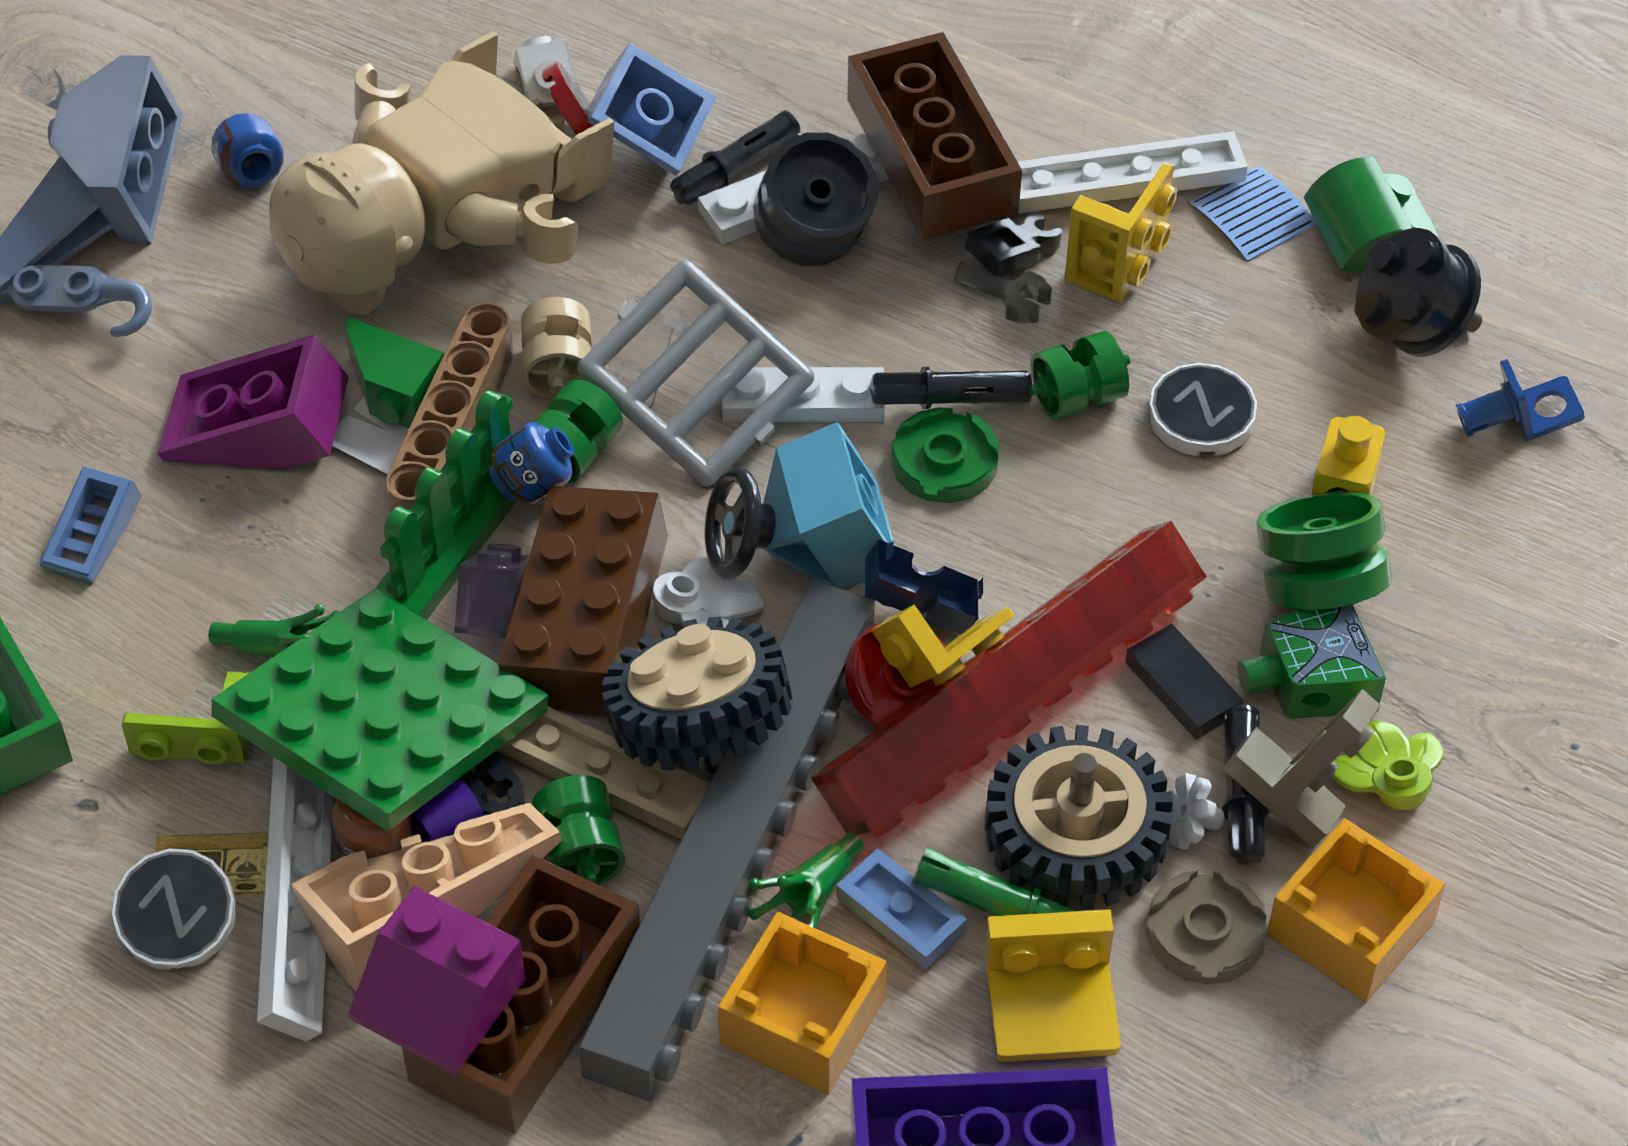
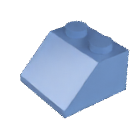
[588,43,716,176]

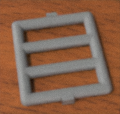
[577,260,815,486]

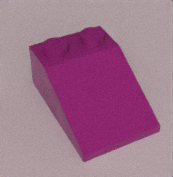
[157,334,349,469]

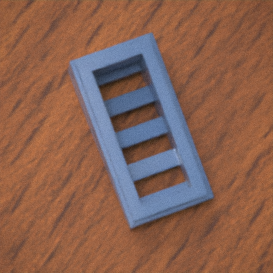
[39,466,141,583]

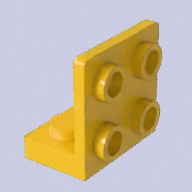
[1064,162,1177,303]
[985,910,1121,1062]

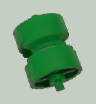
[1029,331,1131,420]
[534,379,623,483]
[532,775,625,885]

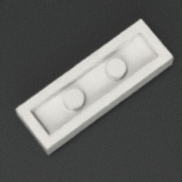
[722,367,885,422]

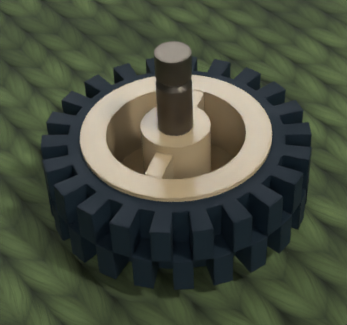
[602,617,793,774]
[985,725,1173,910]

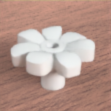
[1169,773,1224,850]

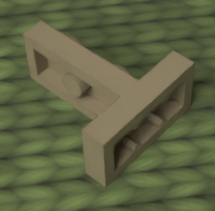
[1223,689,1380,848]

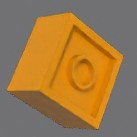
[1267,818,1446,1003]
[718,911,887,1095]

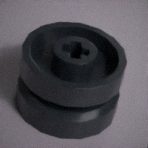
[753,132,879,265]

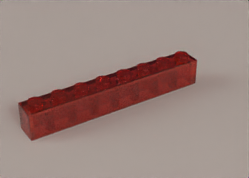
[811,520,1207,838]

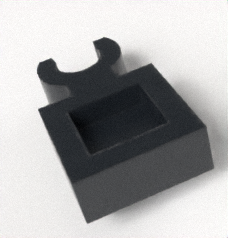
[965,213,1063,277]

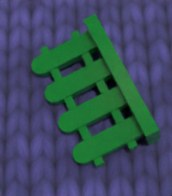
[375,390,516,620]

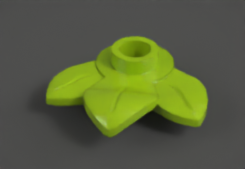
[1332,721,1443,810]

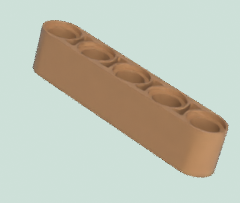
[386,302,513,530]

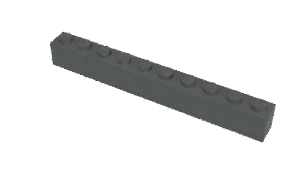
[579,580,876,1102]

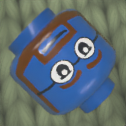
[211,113,284,189]
[489,422,574,504]

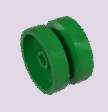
[1256,491,1392,610]

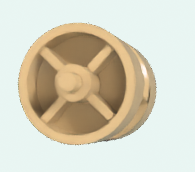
[521,297,591,399]

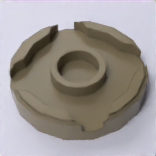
[1145,871,1268,984]

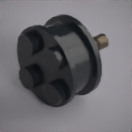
[1354,228,1482,357]

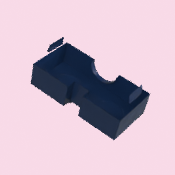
[865,539,983,635]

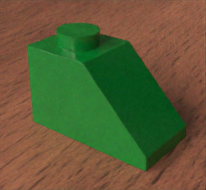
[345,318,444,429]

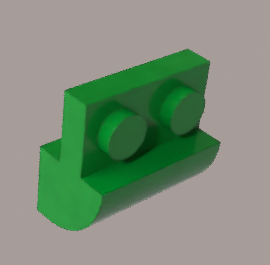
[1303,157,1439,272]

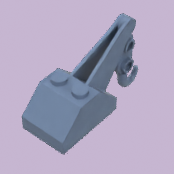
[0,55,183,337]

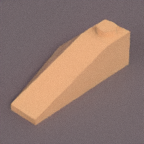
[291,803,562,991]

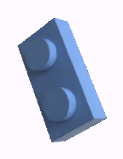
[836,848,967,970]

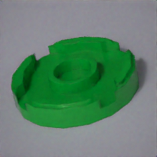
[891,407,999,503]

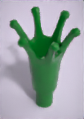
[208,604,339,658]
[748,832,864,929]

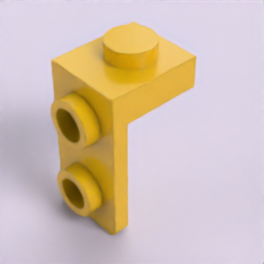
[871,605,1015,688]

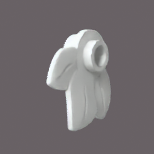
[651,557,765,628]

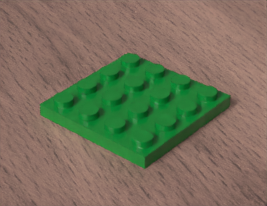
[211,589,548,831]

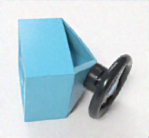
[704,422,895,590]

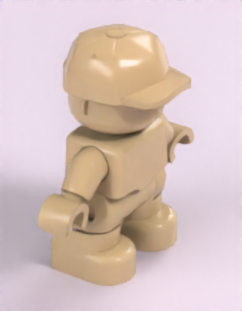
[269,31,614,315]

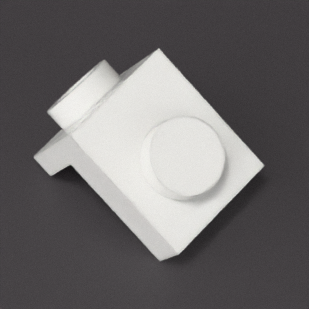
[513,36,576,109]

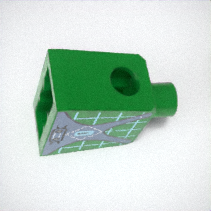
[1237,604,1386,719]

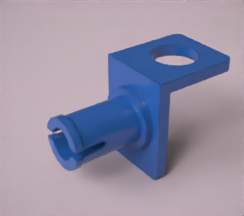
[1455,359,1585,441]

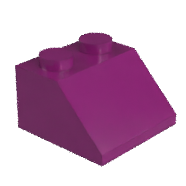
[348,886,525,1075]

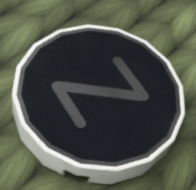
[1149,363,1257,456]
[112,849,236,970]

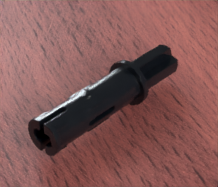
[670,110,801,205]
[870,367,1032,409]
[1221,705,1269,865]

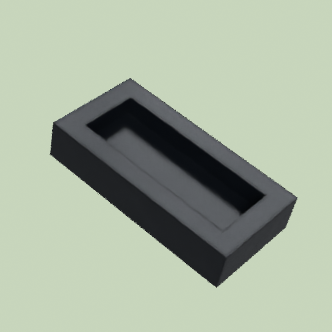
[1125,623,1244,740]

